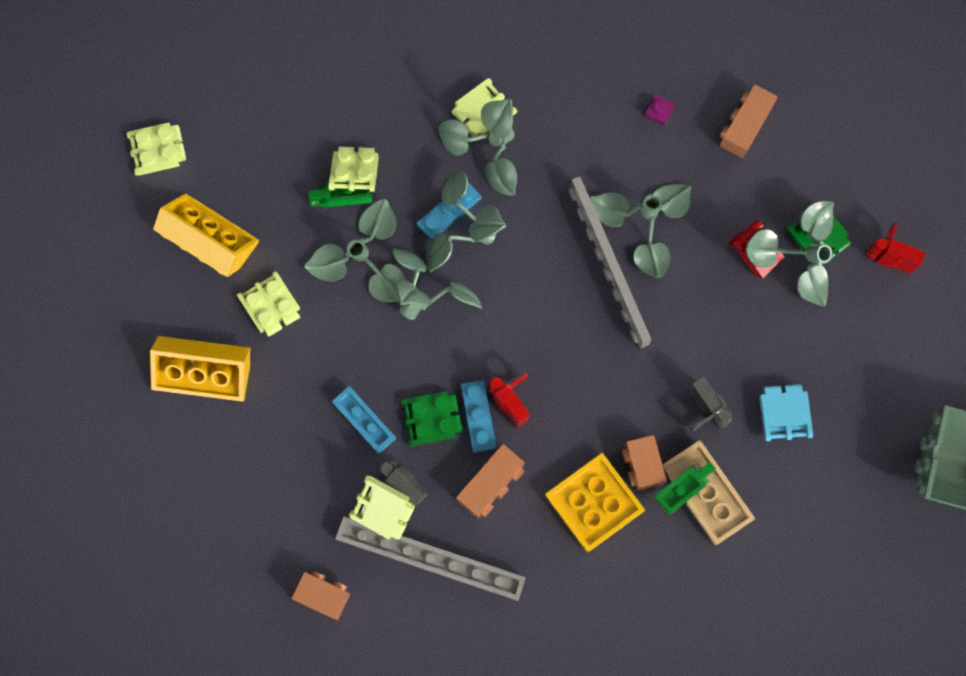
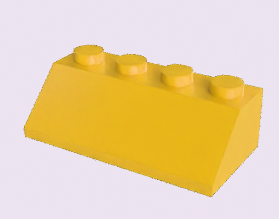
[153,194,259,277]
[150,336,250,401]

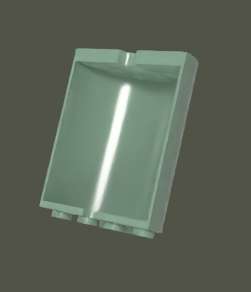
[915,405,966,510]

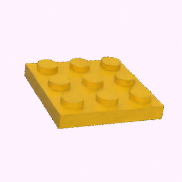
[545,453,645,553]

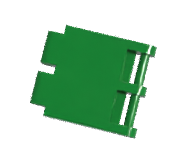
[785,215,851,266]
[401,392,462,447]

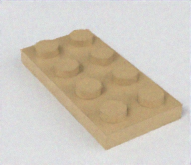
[663,440,755,546]

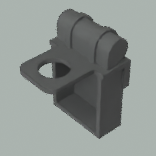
[689,376,732,432]
[381,460,430,506]

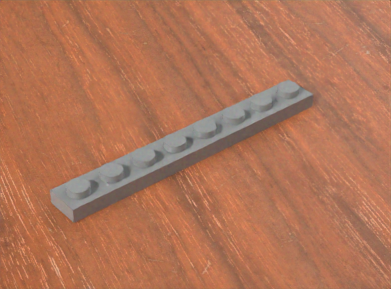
[569,177,652,349]
[336,516,526,601]

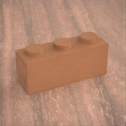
[720,84,778,159]
[456,444,525,519]

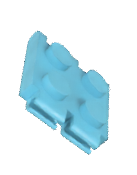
[759,384,813,441]

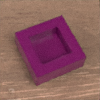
[645,95,675,126]

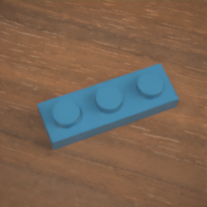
[416,182,481,241]
[461,380,497,454]
[332,386,396,454]

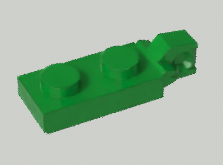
[309,182,372,207]
[654,462,716,516]

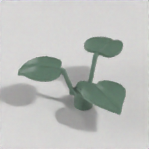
[439,99,517,196]
[426,169,506,273]
[590,184,691,278]
[305,199,405,302]
[746,201,834,306]
[392,248,483,320]

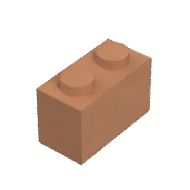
[622,435,667,491]
[292,570,350,621]

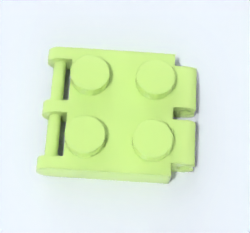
[452,78,517,137]
[126,123,186,175]
[329,147,379,192]
[237,271,300,336]
[349,476,415,539]

